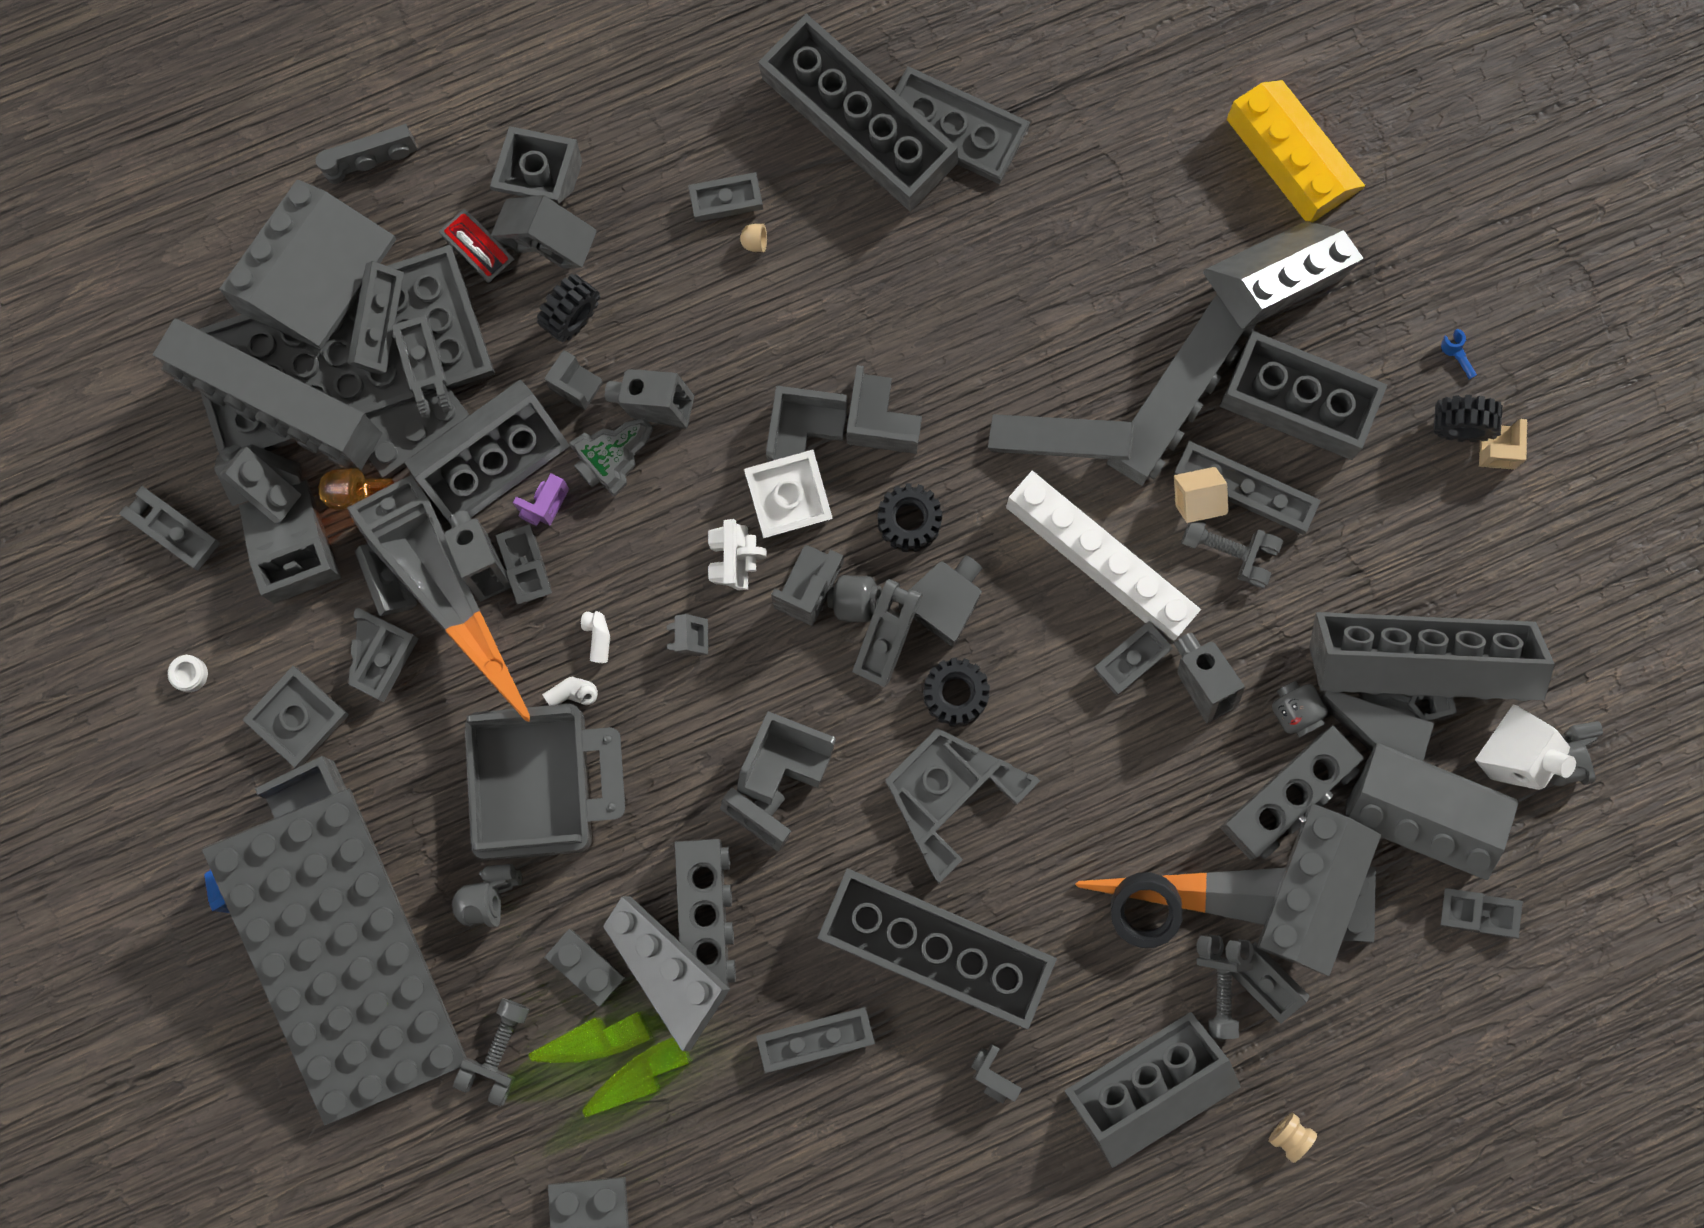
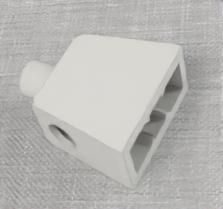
[1475,704,1576,790]

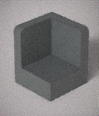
[544,350,603,410]

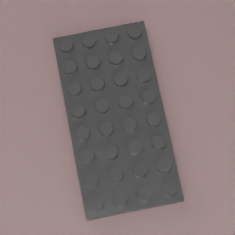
[198,244,495,455]
[202,787,467,1126]

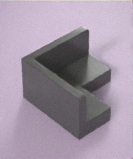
[491,195,596,269]
[847,365,922,454]
[766,386,848,462]
[771,545,844,626]
[737,711,836,805]
[255,756,346,818]

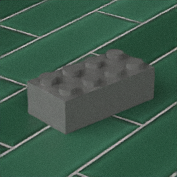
[1219,331,1387,460]

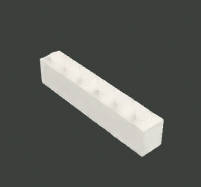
[1006,471,1201,644]

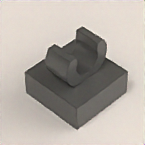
[667,614,708,656]

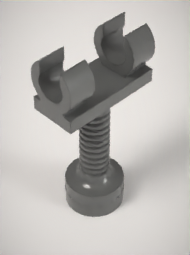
[1181,520,1283,588]
[1197,934,1253,1039]
[453,998,530,1107]

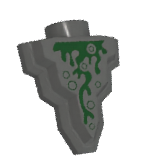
[569,418,653,496]

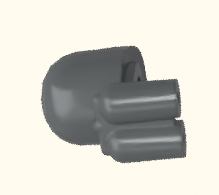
[1549,721,1603,787]
[452,864,522,927]

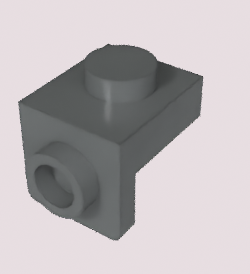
[971,1044,1022,1104]

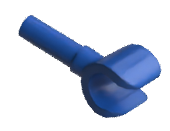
[1441,329,1477,379]

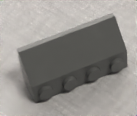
[1203,221,1364,330]
[404,379,570,520]
[1346,743,1518,881]
[1256,803,1381,977]
[1064,1012,1241,1168]

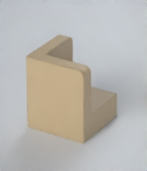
[1479,419,1527,470]
[1174,467,1228,523]

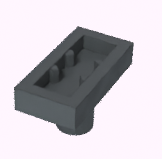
[720,787,791,852]

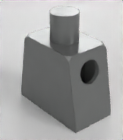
[605,369,694,429]
[444,511,511,602]
[899,556,982,648]
[1174,633,1245,724]

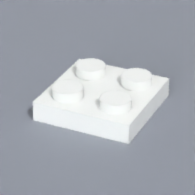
[744,449,833,538]

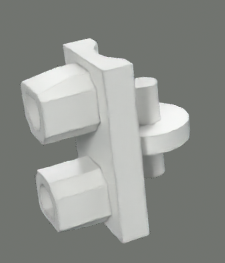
[708,519,767,590]

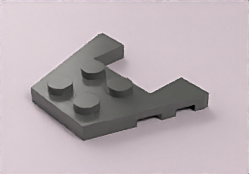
[885,728,1040,884]

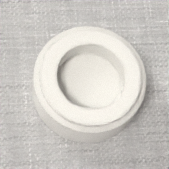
[168,655,208,692]

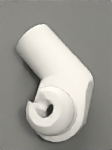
[542,677,598,706]

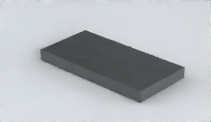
[895,66,1031,184]

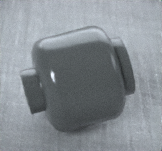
[827,575,882,623]

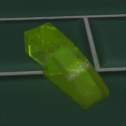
[528,1012,654,1063]
[583,1037,692,1117]

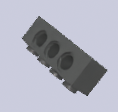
[1220,726,1364,860]
[675,839,736,991]

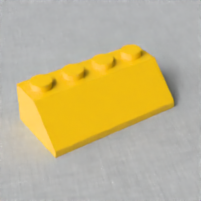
[1226,80,1365,222]

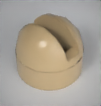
[740,224,767,252]

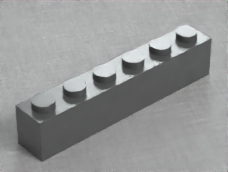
[1106,294,1258,486]

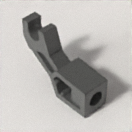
[1358,692,1457,722]

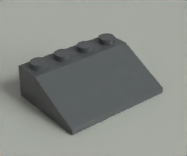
[219,179,396,349]

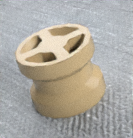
[1268,1113,1317,1163]

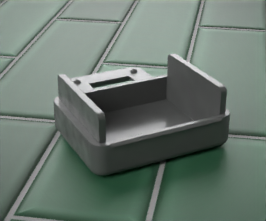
[465,704,625,861]

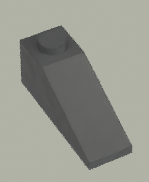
[1319,691,1434,761]

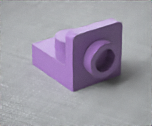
[513,474,569,526]

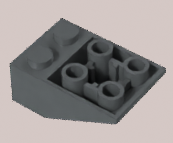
[239,480,342,604]

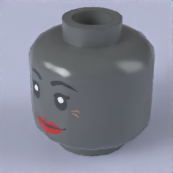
[1272,681,1328,738]

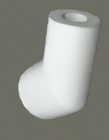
[581,611,610,663]

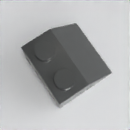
[490,126,582,204]

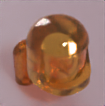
[318,468,394,510]

